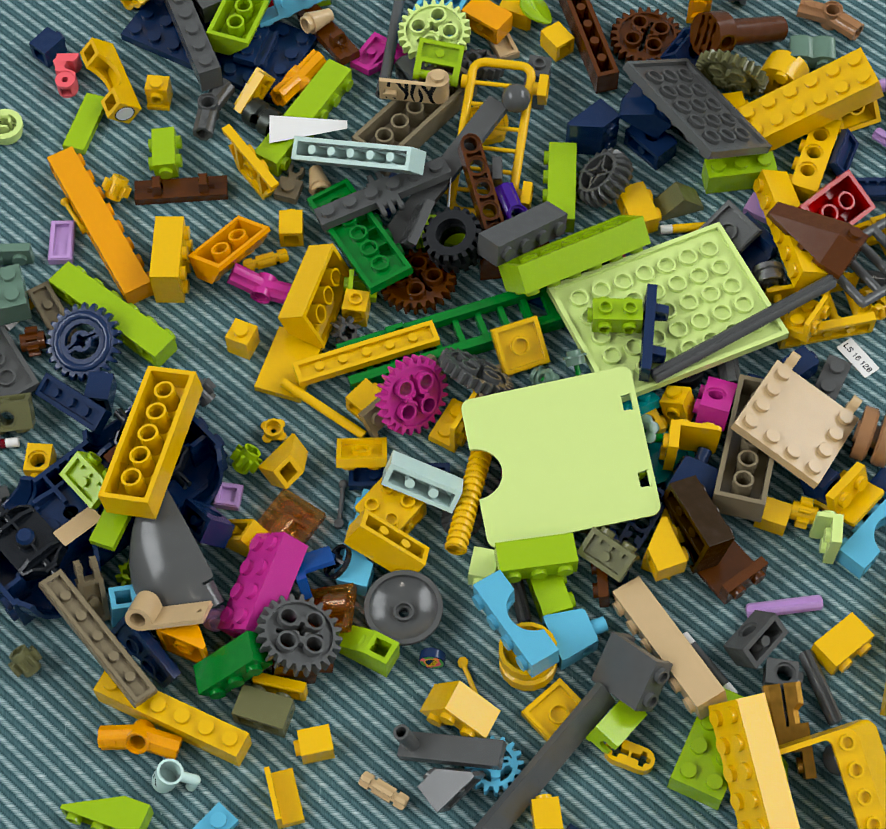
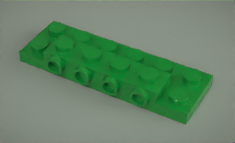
[306,178,414,295]

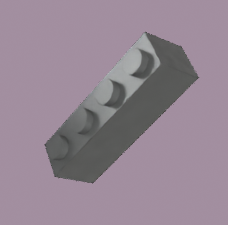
[477,201,568,267]

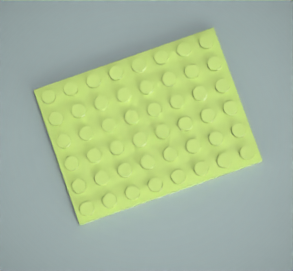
[546,222,789,403]

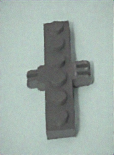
[313,156,453,231]

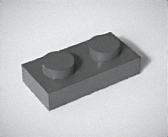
[815,354,852,401]

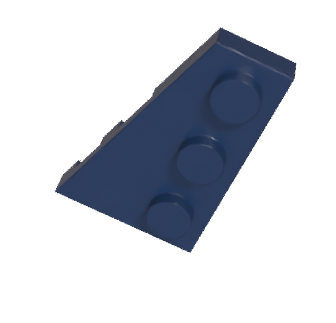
[111,616,181,688]

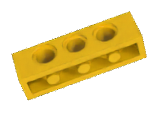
[789,120,842,202]

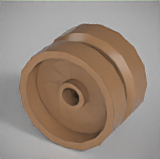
[849,405,886,468]

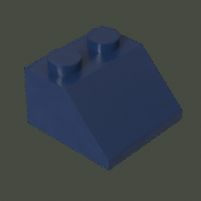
[566,98,620,155]

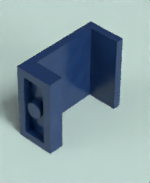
[740,212,778,271]

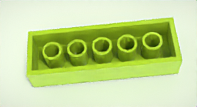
[498,215,651,296]

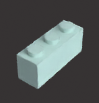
[381,450,463,513]

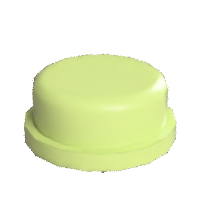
[0,109,24,145]

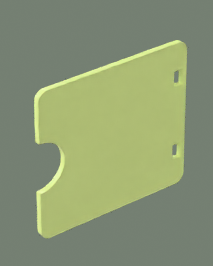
[461,367,661,548]

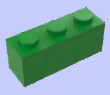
[193,630,273,699]

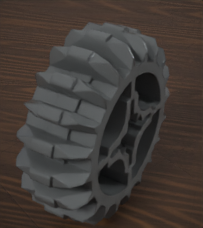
[576,148,634,209]

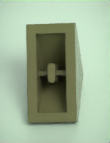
[653,181,704,222]

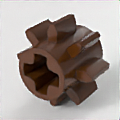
[19,326,47,357]

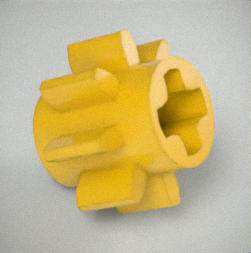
[101,173,132,202]
[789,496,819,530]

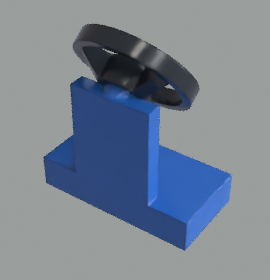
[296,544,352,600]

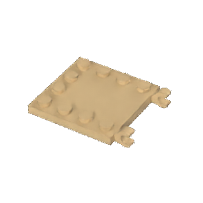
[730,351,863,489]

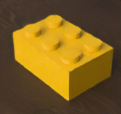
[149,216,193,303]

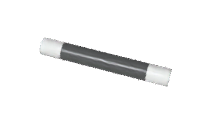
[683,632,738,694]

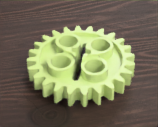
[398,0,471,67]

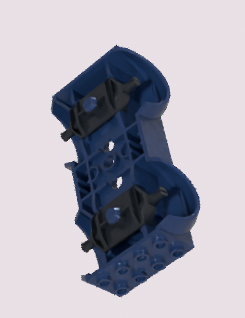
[0,404,228,626]

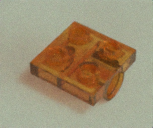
[257,489,326,544]
[305,583,357,633]

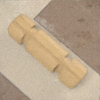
[358,771,410,810]

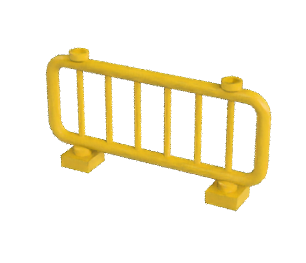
[444,58,550,218]

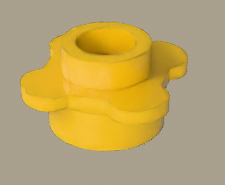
[261,418,287,443]

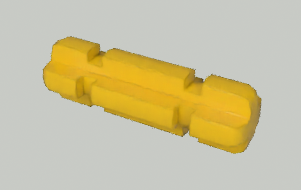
[242,248,289,271]

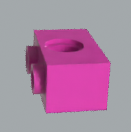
[693,376,737,432]

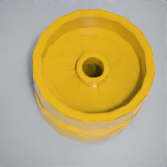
[499,622,557,691]

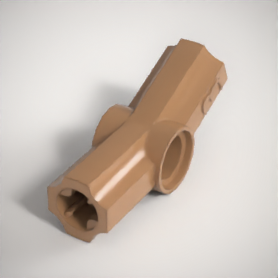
[796,0,864,41]

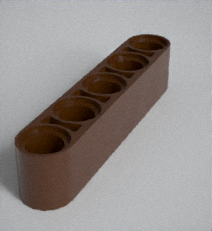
[458,133,504,231]

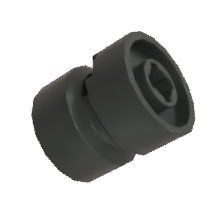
[241,97,284,137]

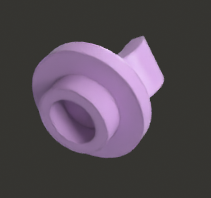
[203,605,225,632]

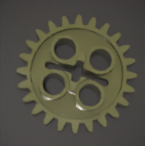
[695,49,769,97]

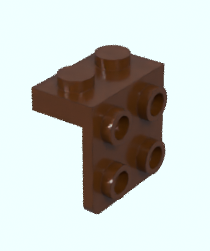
[697,540,769,605]

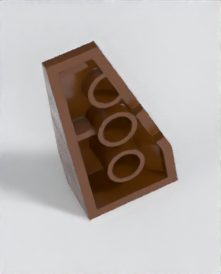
[767,202,869,279]

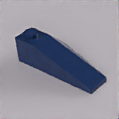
[618,58,672,139]

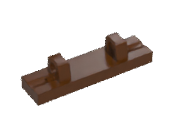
[296,4,360,65]
[134,173,228,205]

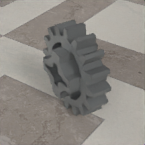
[461,48,505,81]

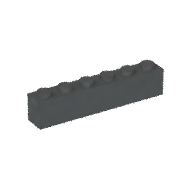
[164,0,224,92]

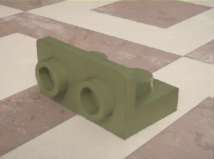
[577,526,641,582]

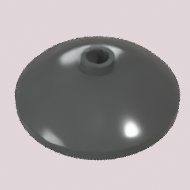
[364,570,443,646]

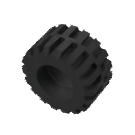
[422,206,483,273]

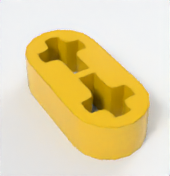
[604,740,655,775]

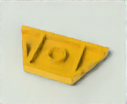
[222,124,279,200]

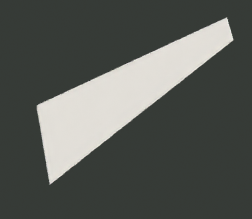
[269,115,347,143]

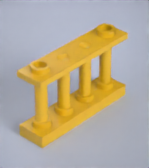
[765,272,877,350]

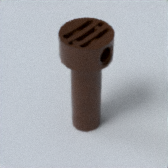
[690,10,788,56]

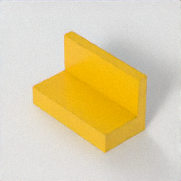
[264,766,305,829]

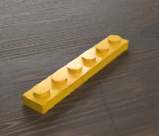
[292,320,440,388]

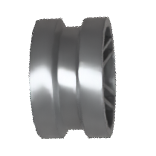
[751,261,787,293]

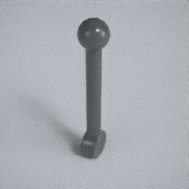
[334,479,348,530]

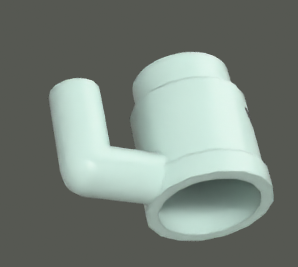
[152,759,201,793]

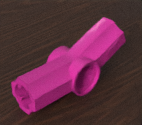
[227,263,292,304]

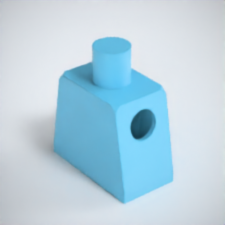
[542,608,608,670]

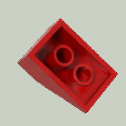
[798,169,876,225]

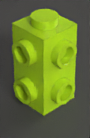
[148,126,183,179]
[587,297,643,335]

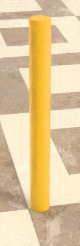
[280,378,367,438]

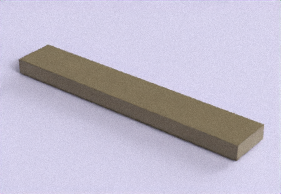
[38,569,157,708]

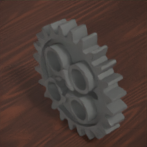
[438,347,514,396]
[255,594,343,677]

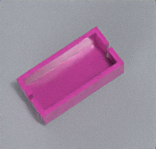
[217,532,308,638]

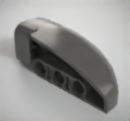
[129,489,224,635]

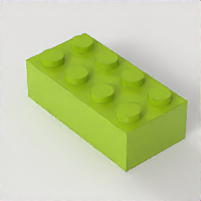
[667,688,743,810]

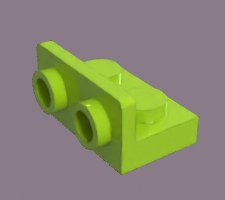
[59,451,108,509]

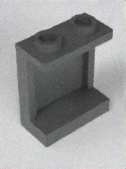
[591,632,673,712]

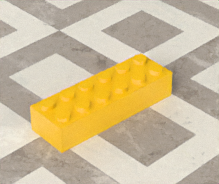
[737,47,884,151]
[98,366,203,520]
[708,692,800,829]

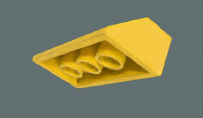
[278,243,350,348]

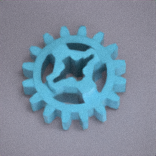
[465,735,524,797]

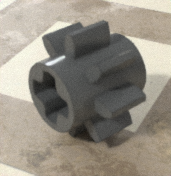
[329,315,361,344]
[198,376,216,407]

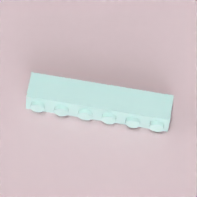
[291,136,426,175]

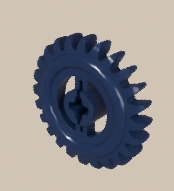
[45,302,124,383]

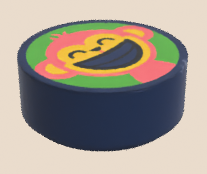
[419,648,446,669]

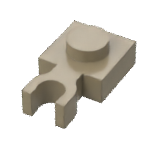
[274,164,305,205]

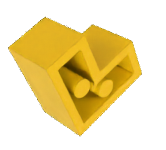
[420,680,501,738]

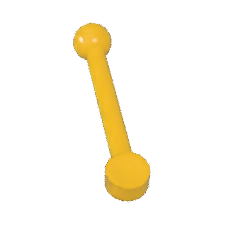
[60,197,86,234]
[458,657,478,693]

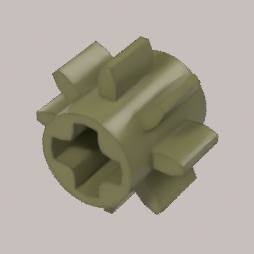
[8,644,43,678]

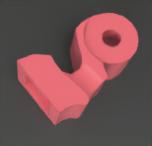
[53,53,83,98]

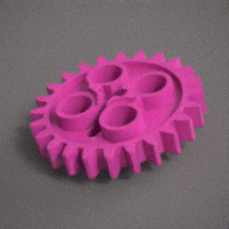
[375,354,448,435]

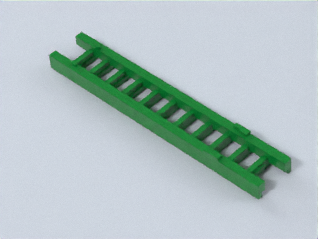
[336,261,610,391]

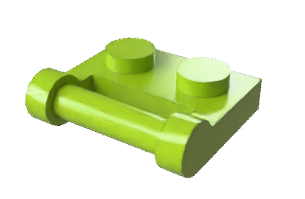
[412,37,465,87]

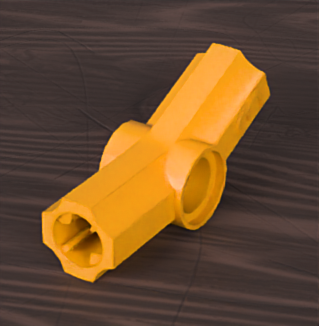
[270,49,326,107]
[97,719,183,760]

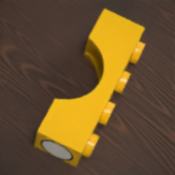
[80,37,142,124]

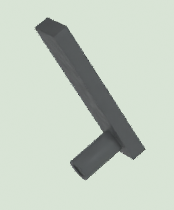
[393,724,507,770]

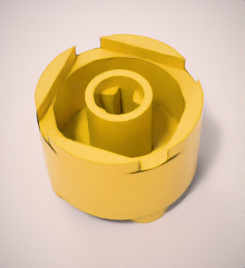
[761,50,810,95]

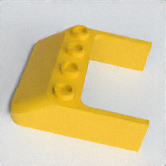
[778,719,886,829]

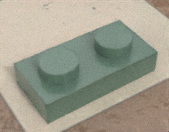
[0,243,35,266]

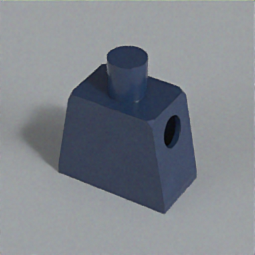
[661,447,718,500]

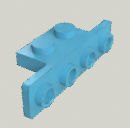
[259,0,323,28]

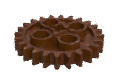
[610,7,681,63]
[381,248,457,315]

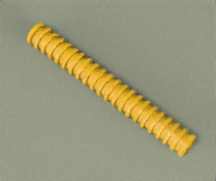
[444,451,492,555]

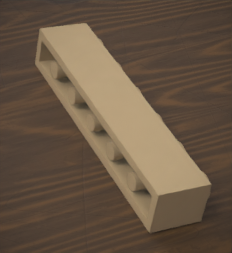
[612,576,728,720]

